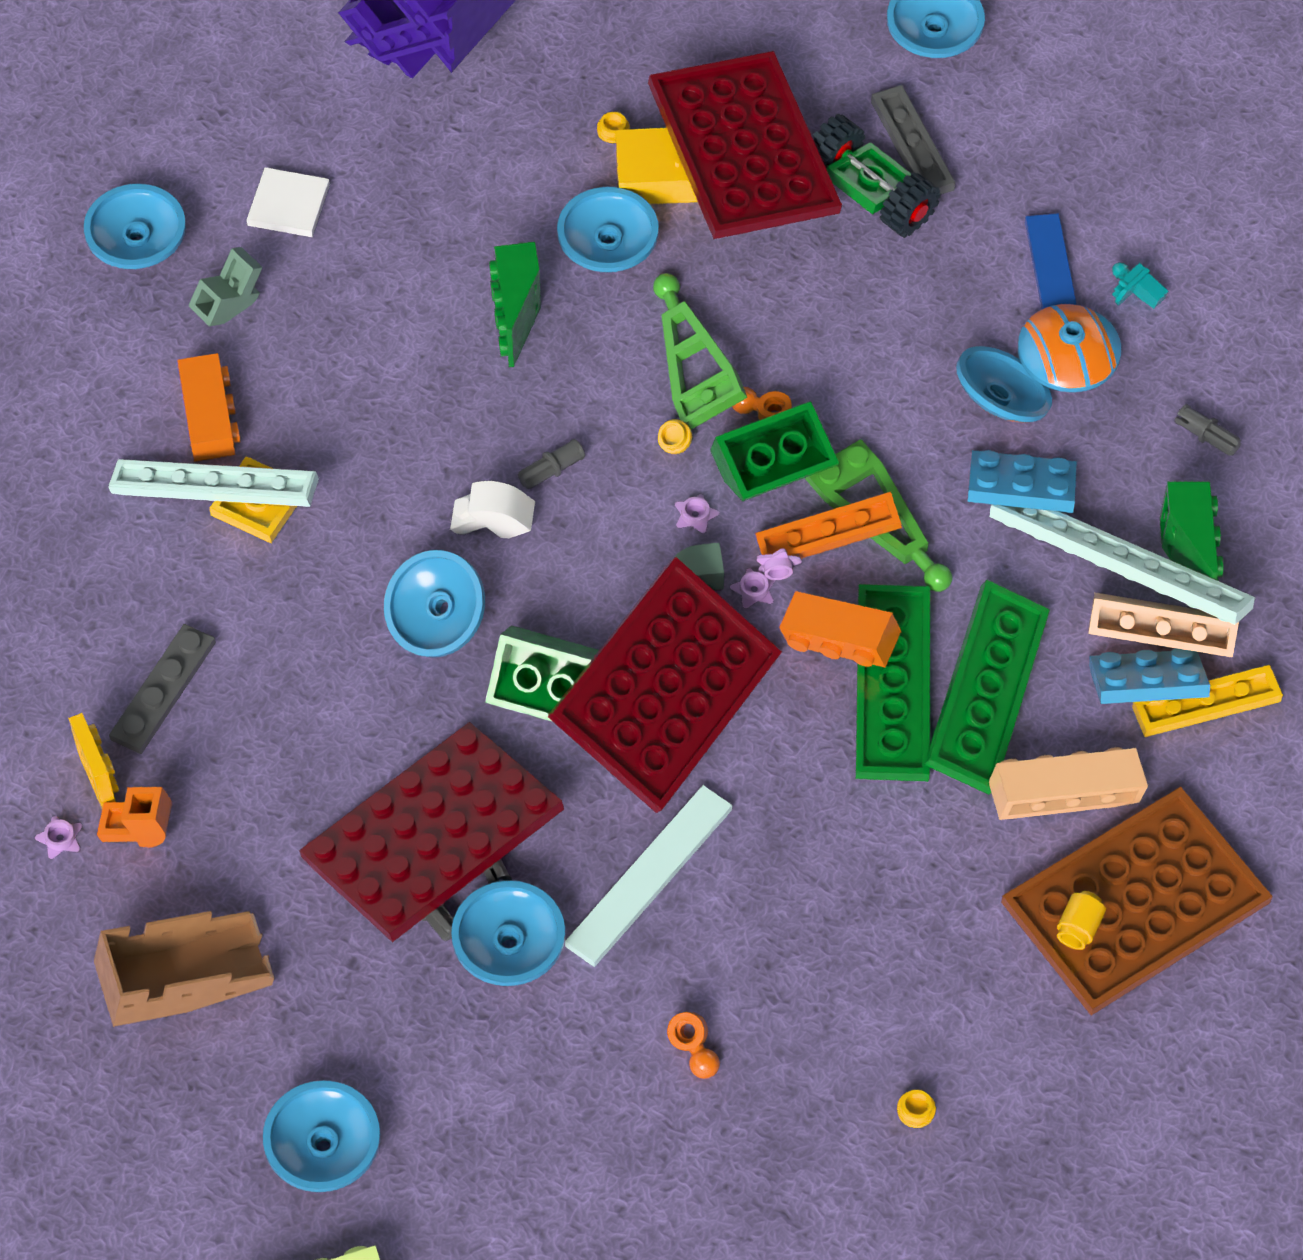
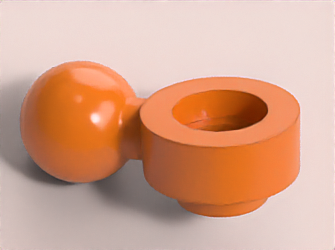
[732,387,792,420]
[667,1012,720,1079]

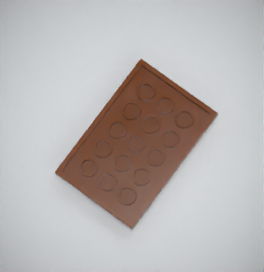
[1001,787,1273,1016]

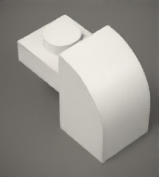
[450,481,535,539]

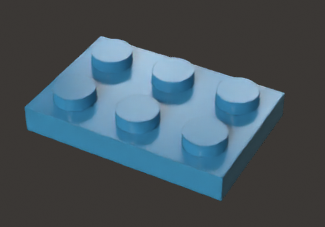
[967,450,1077,513]
[1089,648,1210,704]

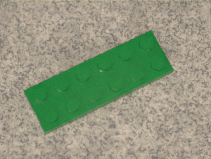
[924,580,1050,795]
[855,584,930,782]

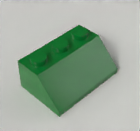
[710,401,839,502]
[485,625,599,721]

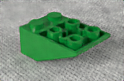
[489,242,541,367]
[1159,482,1223,581]

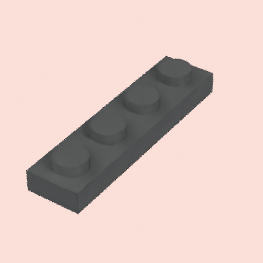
[871,85,955,195]
[109,624,216,754]

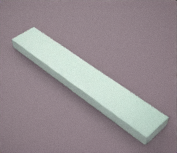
[108,459,319,507]
[565,785,732,967]

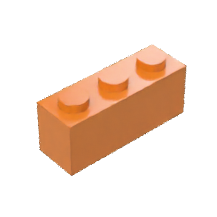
[177,353,240,462]
[779,591,901,667]

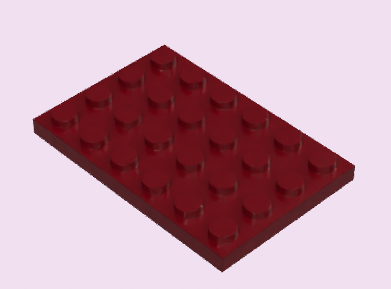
[648,51,842,239]
[547,557,782,813]
[299,722,564,943]

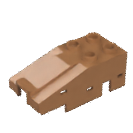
[94,911,274,1027]

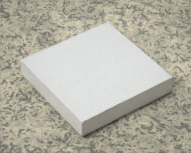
[247,168,330,237]

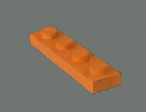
[755,492,902,559]

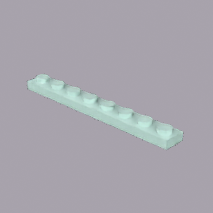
[989,504,1255,625]

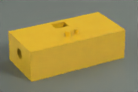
[616,128,698,204]

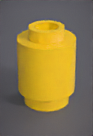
[1057,891,1106,950]

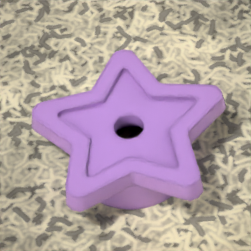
[675,494,719,533]
[757,548,802,580]
[730,569,775,608]
[35,816,82,859]

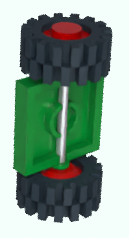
[813,114,941,238]

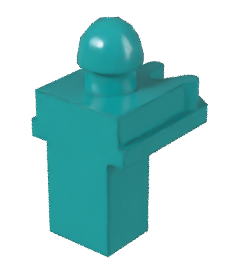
[1112,262,1169,309]

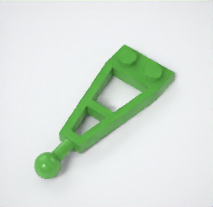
[653,273,747,430]
[805,439,952,592]

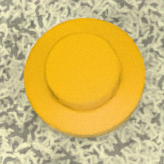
[597,112,630,143]
[658,419,692,454]
[897,1090,936,1128]

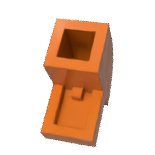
[97,787,172,848]

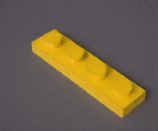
[1132,665,1283,737]

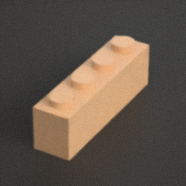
[1088,592,1239,657]
[989,747,1148,820]

